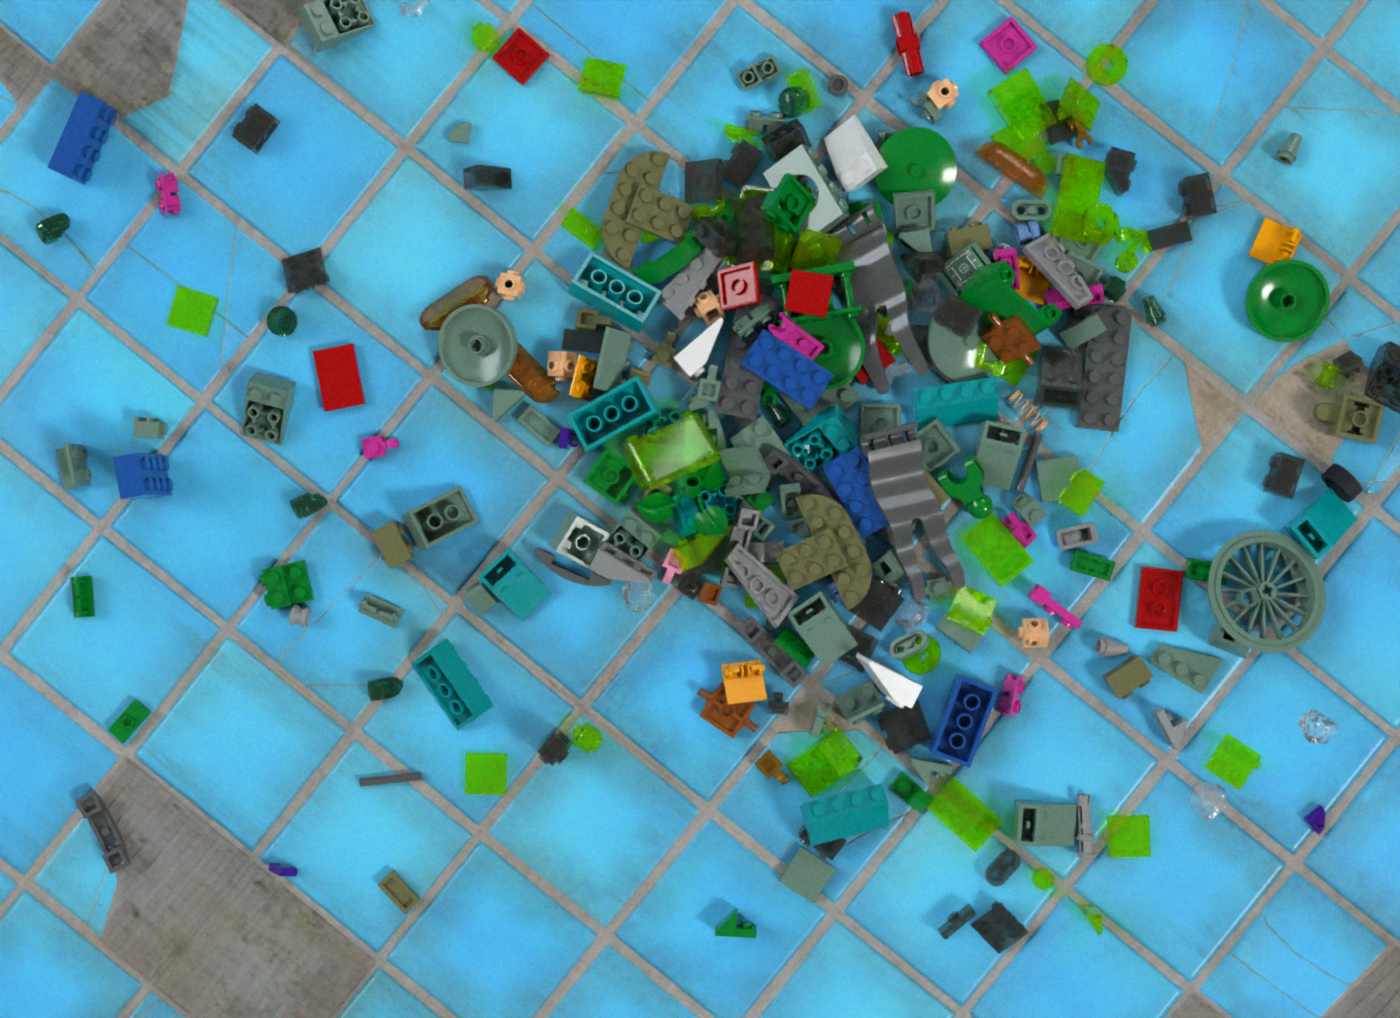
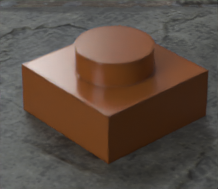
[698,581,722,606]

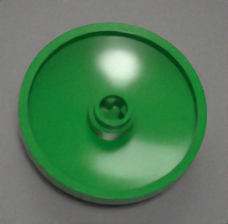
[875,127,957,205]
[1245,259,1330,342]
[797,308,865,390]

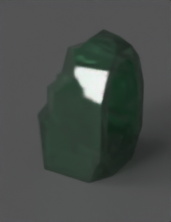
[35,213,71,245]
[1102,276,1126,302]
[290,492,328,519]
[368,677,403,701]

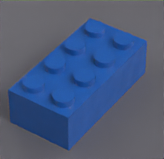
[47,92,117,185]
[739,329,833,411]
[823,445,888,538]
[113,453,173,500]
[928,674,999,768]

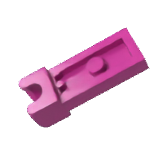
[1044,284,1104,312]
[768,312,824,360]
[1027,584,1083,629]

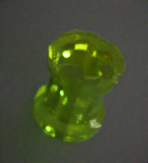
[1314,362,1340,389]

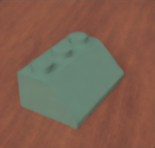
[593,326,635,393]

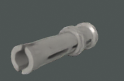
[1076,794,1096,858]

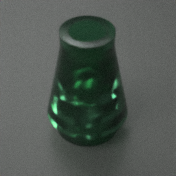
[1142,295,1167,327]
[765,398,793,428]

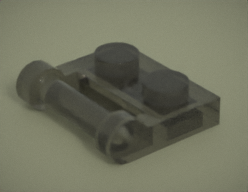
[839,623,880,673]

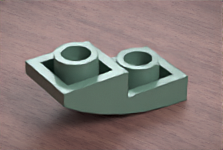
[736,54,783,92]
[1058,311,1107,349]
[700,408,726,451]
[936,611,982,654]

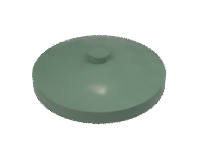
[925,300,1001,382]
[438,304,517,387]

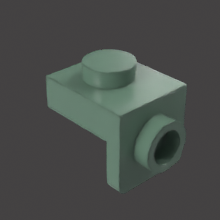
[1010,492,1047,528]

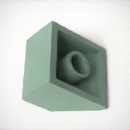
[549,509,610,569]

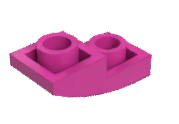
[995,248,1020,289]

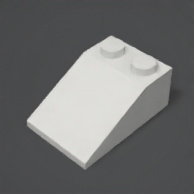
[824,115,888,192]
[674,317,724,380]
[856,652,923,709]

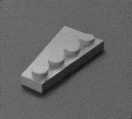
[1022,230,1093,310]
[658,239,728,321]
[724,543,799,629]

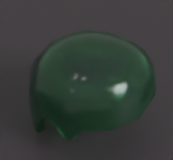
[777,86,810,119]
[267,306,298,337]

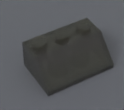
[735,193,775,266]

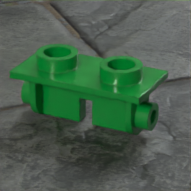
[71,576,95,618]

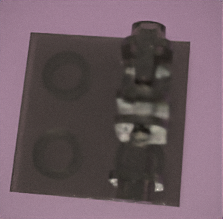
[282,248,330,294]
[971,901,1029,954]

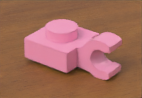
[662,548,689,585]

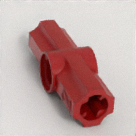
[891,11,925,77]

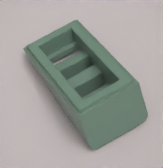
[739,500,776,541]

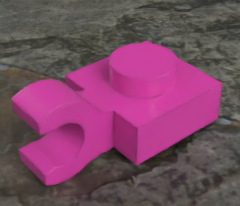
[361,435,400,459]
[1001,512,1037,549]

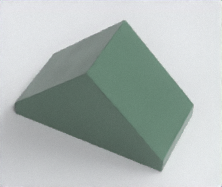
[896,229,933,264]
[492,389,527,422]

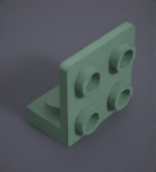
[56,443,92,489]
[719,445,771,497]
[834,679,886,725]

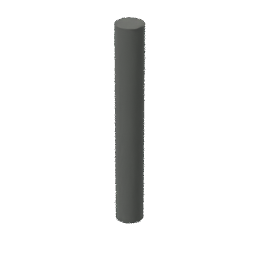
[1015,432,1043,493]
[359,772,422,787]

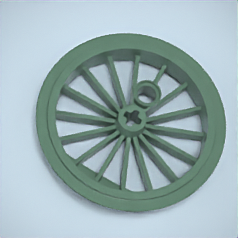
[1207,530,1326,653]

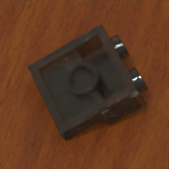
[846,575,904,632]
[878,700,932,754]

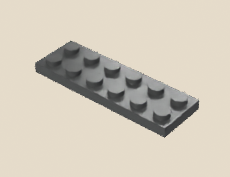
[715,294,780,420]
[1076,305,1133,432]

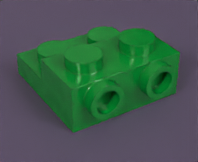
[760,173,815,234]
[583,448,641,505]
[260,560,315,610]

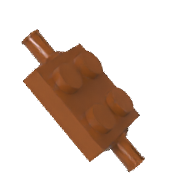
[982,312,1041,367]
[697,681,759,738]

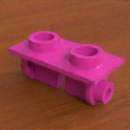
[155,172,181,217]
[999,673,1025,717]

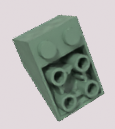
[298,0,376,52]
[242,372,296,446]
[975,420,1026,490]
[606,501,669,562]
[787,591,858,667]
[1012,799,1077,846]

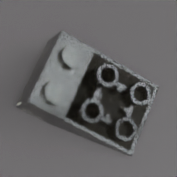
[1364,341,1400,414]
[1034,345,1083,411]

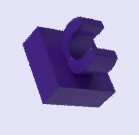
[559,428,579,449]

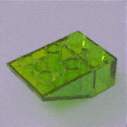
[986,68,1057,143]
[960,513,1034,587]
[672,525,733,572]
[786,726,863,797]
[926,776,1003,852]

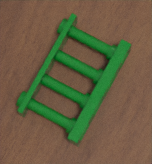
[771,261,862,326]

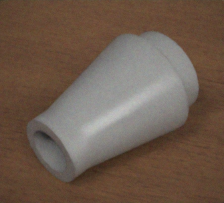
[1095,637,1128,657]

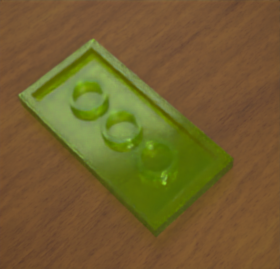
[1050,153,1106,244]

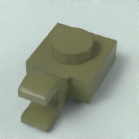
[575,308,613,332]
[651,331,677,369]

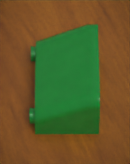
[960,260,1063,336]

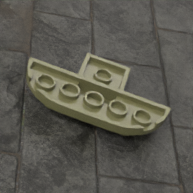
[601,151,696,269]
[774,494,872,610]

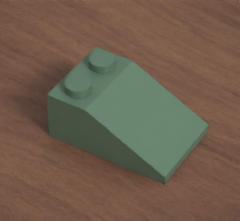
[729,415,791,489]
[402,485,479,552]

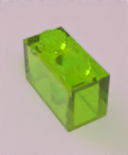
[1058,469,1105,517]

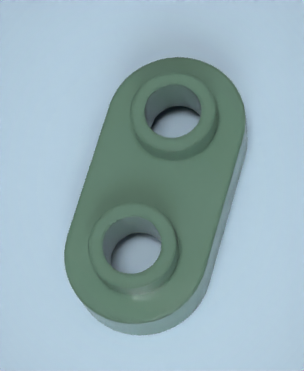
[1010,199,1053,222]
[889,629,930,660]

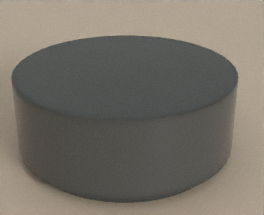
[828,75,848,97]

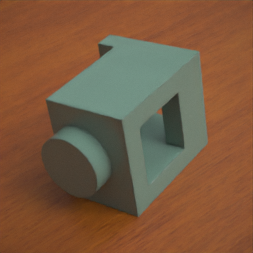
[133,417,168,439]

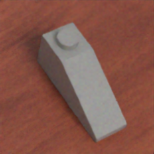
[589,542,658,584]

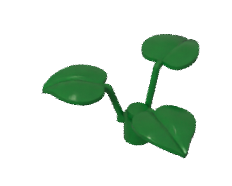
[636,457,728,536]

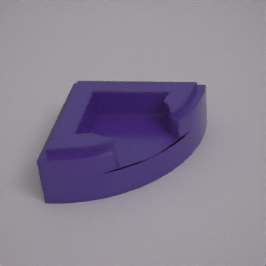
[1304,805,1326,834]
[268,863,298,876]

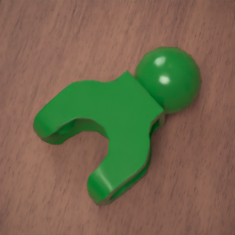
[938,455,993,519]

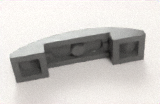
[763,447,835,500]
[720,507,761,589]
[534,547,612,586]
[737,615,808,688]
[76,791,130,874]

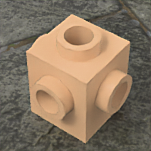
[926,78,959,111]
[495,270,526,301]
[693,289,726,326]
[547,351,577,382]
[1017,618,1050,648]

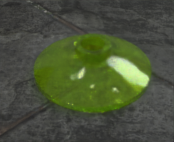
[902,635,941,675]

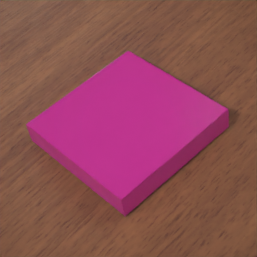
[979,16,1038,75]

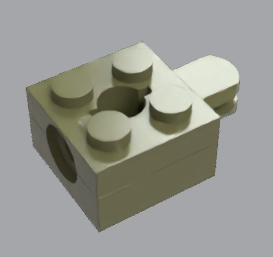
[1313,394,1385,445]

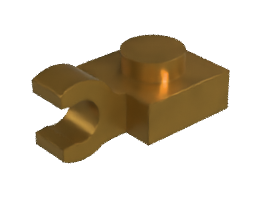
[1066,110,1093,150]
[754,749,789,785]

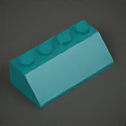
[568,251,662,333]
[567,375,662,452]
[911,377,999,431]
[411,639,494,731]
[800,783,889,846]

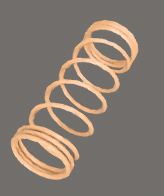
[1007,390,1049,433]

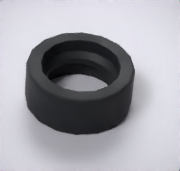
[1321,463,1362,502]

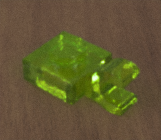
[724,124,760,148]

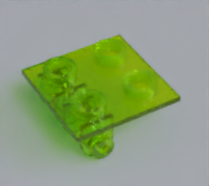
[578,57,626,100]
[1056,77,1100,131]
[947,586,997,636]
[1204,734,1262,790]

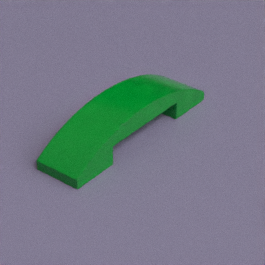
[633,223,710,285]

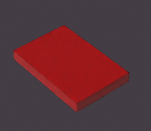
[313,343,366,412]
[1134,567,1183,632]

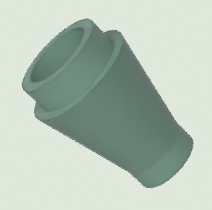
[1276,133,1302,165]

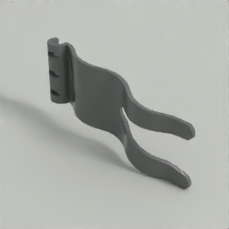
[822,203,929,394]
[860,422,966,600]

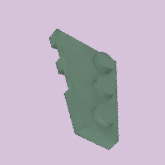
[1147,644,1223,694]

